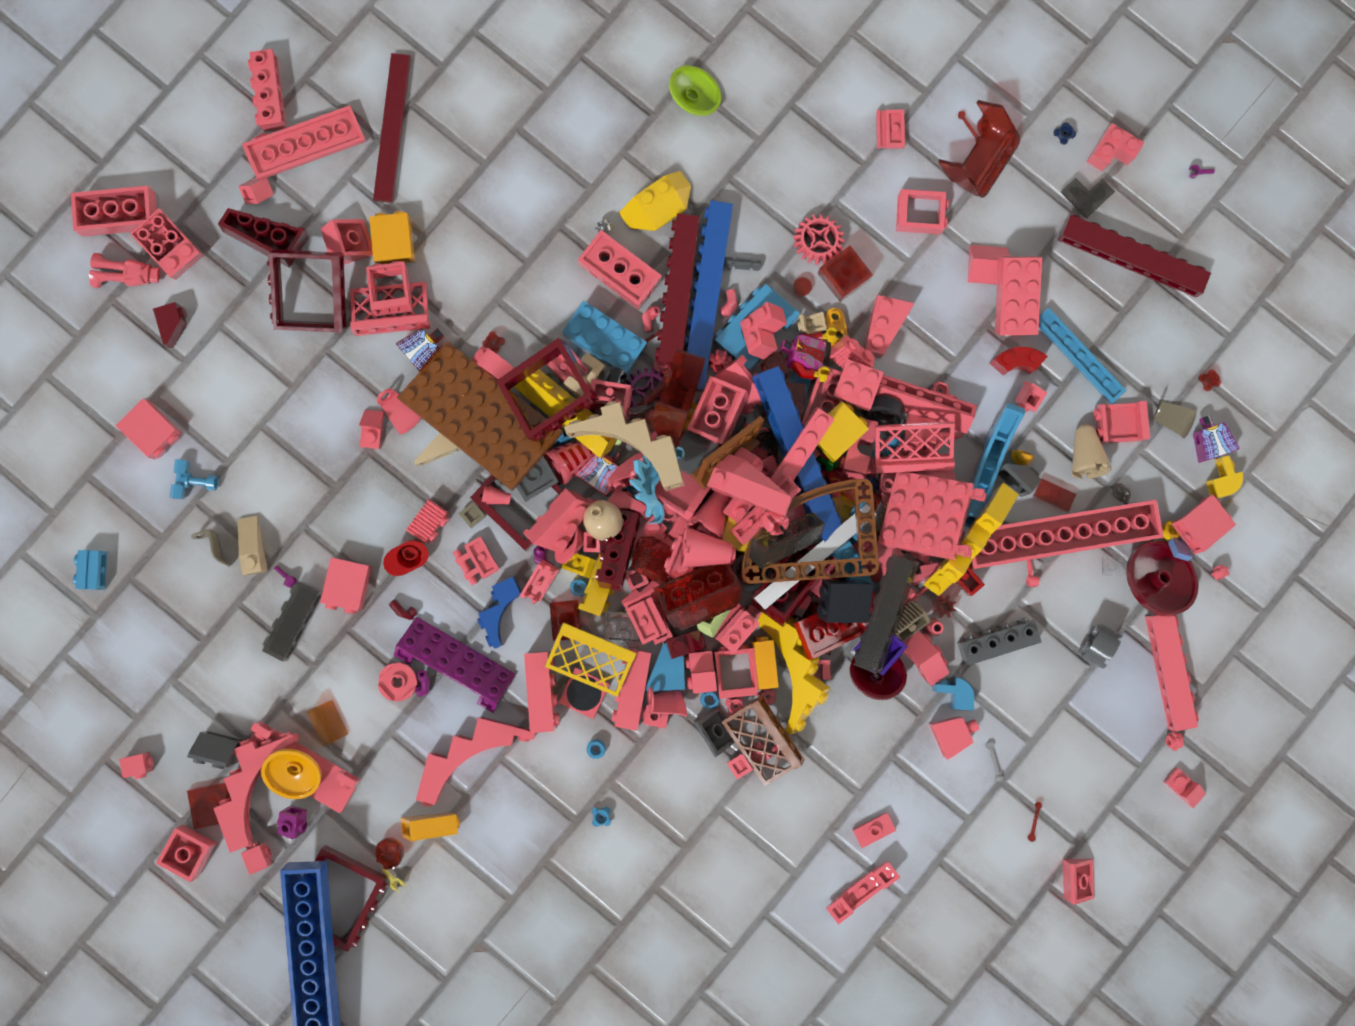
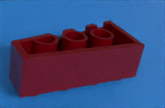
[218,208,309,268]

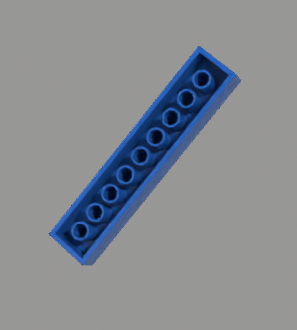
[280,861,340,1026]

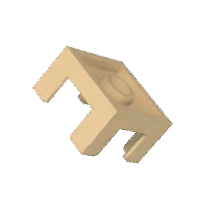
[564,352,607,398]

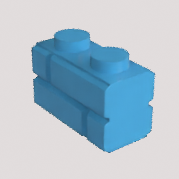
[73,550,107,590]

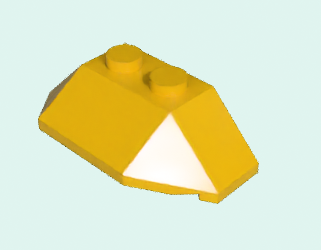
[619,171,691,231]

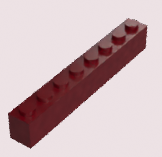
[655,213,700,368]
[1057,215,1211,298]

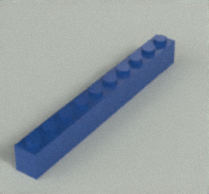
[679,200,733,393]
[752,366,849,557]

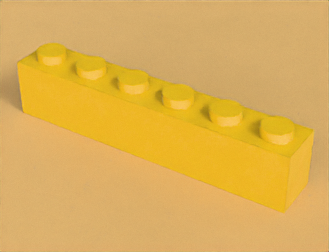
[514,369,617,458]

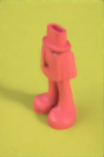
[89,253,160,289]

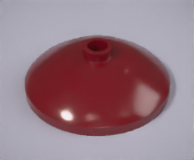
[850,653,907,700]

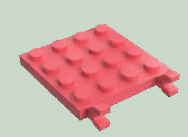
[878,472,987,560]

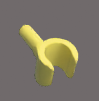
[381,867,405,892]

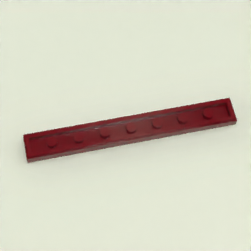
[373,53,411,203]

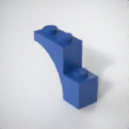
[477,577,521,649]

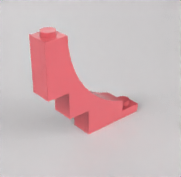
[416,716,536,807]

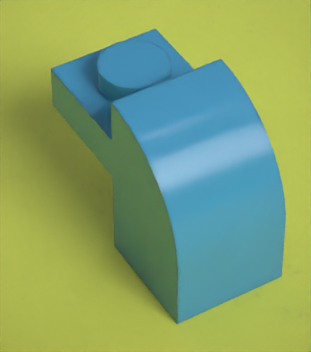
[932,677,974,711]

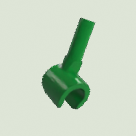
[816,456,838,471]

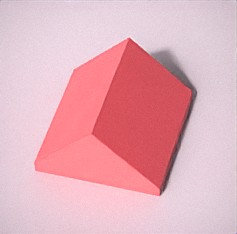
[967,245,1010,285]
[1062,859,1094,905]

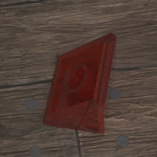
[550,600,582,641]

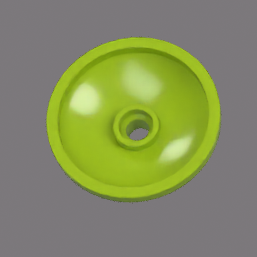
[669,65,721,116]

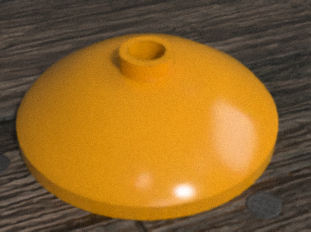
[261,749,321,799]

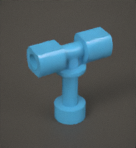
[170,459,219,500]

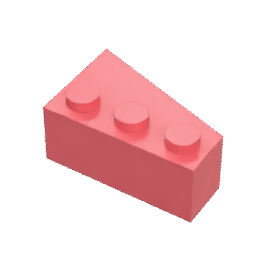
[864,295,915,359]
[523,488,590,554]

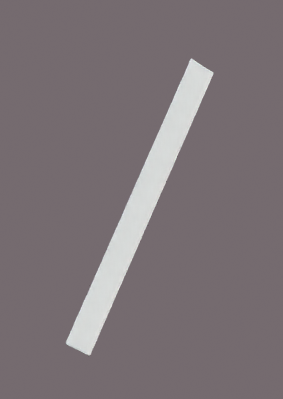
[755,504,877,609]

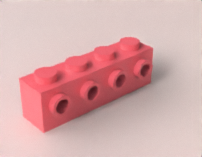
[248,49,286,132]
[612,649,651,731]

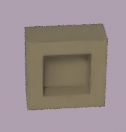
[459,501,486,528]

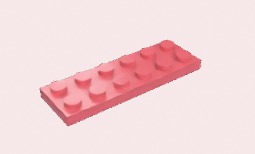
[242,105,366,181]

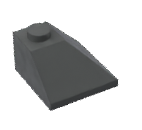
[998,464,1041,497]

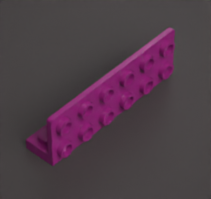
[394,617,515,713]

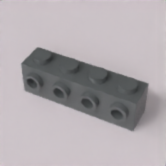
[957,618,1042,666]

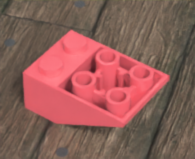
[130,208,204,280]

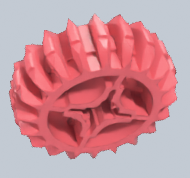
[793,214,845,265]

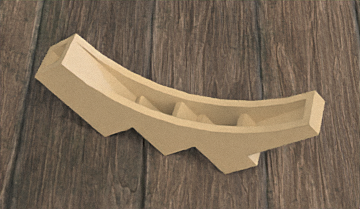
[564,401,685,491]

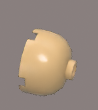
[583,500,624,541]

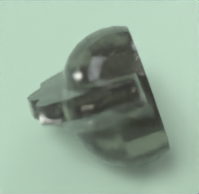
[1111,483,1131,504]

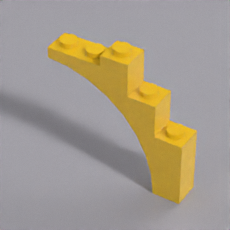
[923,483,1019,596]
[758,613,830,735]

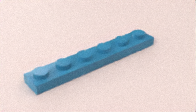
[1039,307,1127,404]

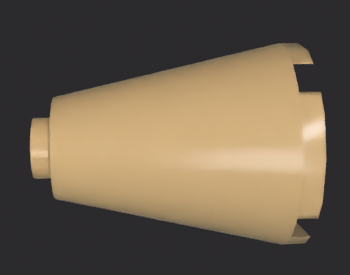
[1072,424,1112,479]

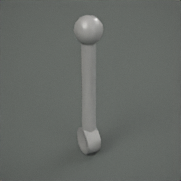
[986,742,1003,782]

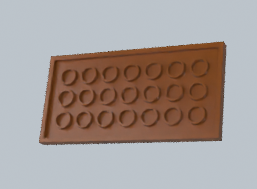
[397,341,563,492]

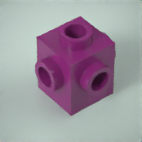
[277,805,308,839]

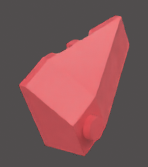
[707,454,792,516]

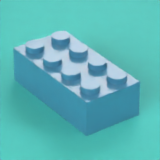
[562,300,647,376]

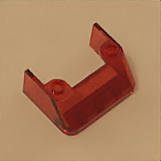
[938,100,1020,198]
[647,349,706,448]

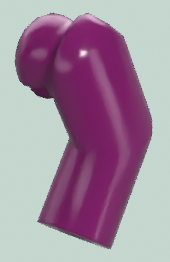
[533,545,554,566]

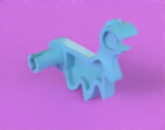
[629,447,685,524]

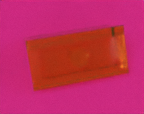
[306,700,348,747]

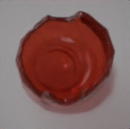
[375,837,405,870]

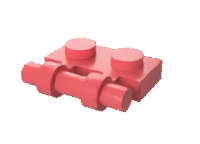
[453,536,500,586]

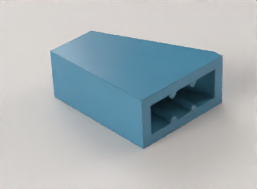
[646,639,685,691]

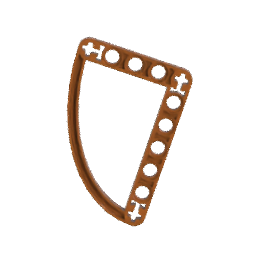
[742,479,879,584]

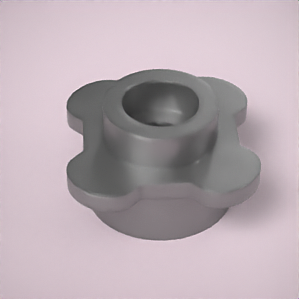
[595,219,613,233]

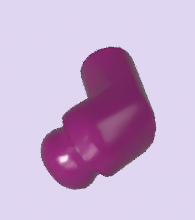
[416,670,430,697]

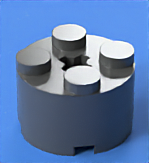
[1078,624,1123,669]

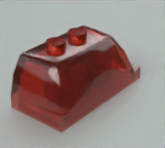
[653,564,742,630]

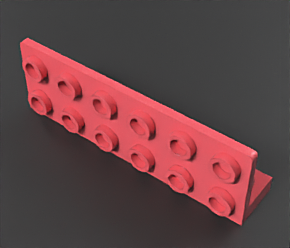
[250,721,361,813]

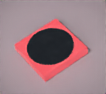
[558,667,610,719]

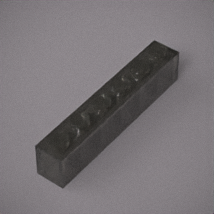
[854,554,919,674]

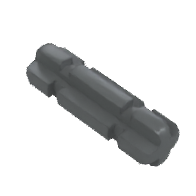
[724,257,761,271]

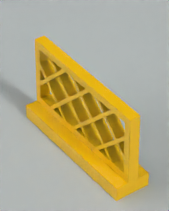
[545,622,636,697]

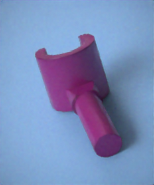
[1189,165,1215,179]
[274,565,297,588]

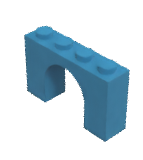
[715,284,800,372]

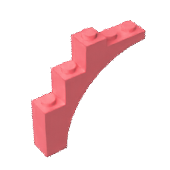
[213,731,300,853]

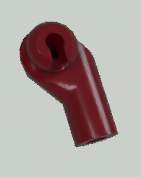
[389,599,418,620]

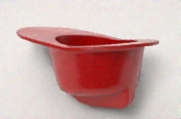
[383,540,429,576]

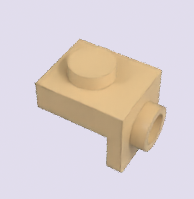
[797,312,827,334]

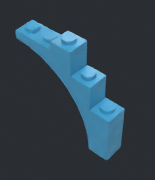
[964,403,1025,528]

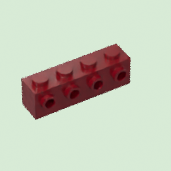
[595,510,640,592]

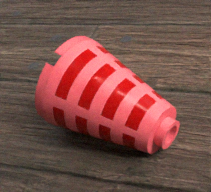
[544,440,595,485]

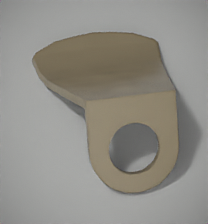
[1153,399,1197,438]
[191,529,230,567]

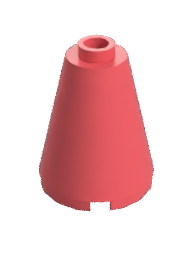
[685,492,730,540]
[680,528,736,568]

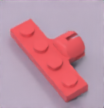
[731,475,801,545]

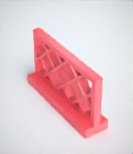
[350,282,431,336]
[874,421,955,473]

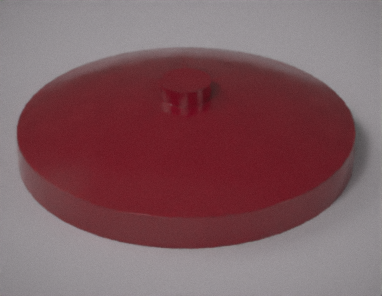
[1126,541,1199,617]

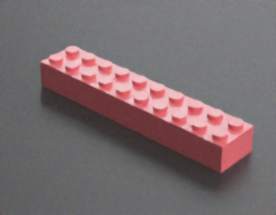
[962,499,1164,569]

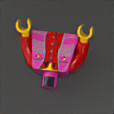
[780,327,837,382]

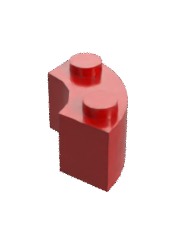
[989,347,1048,375]

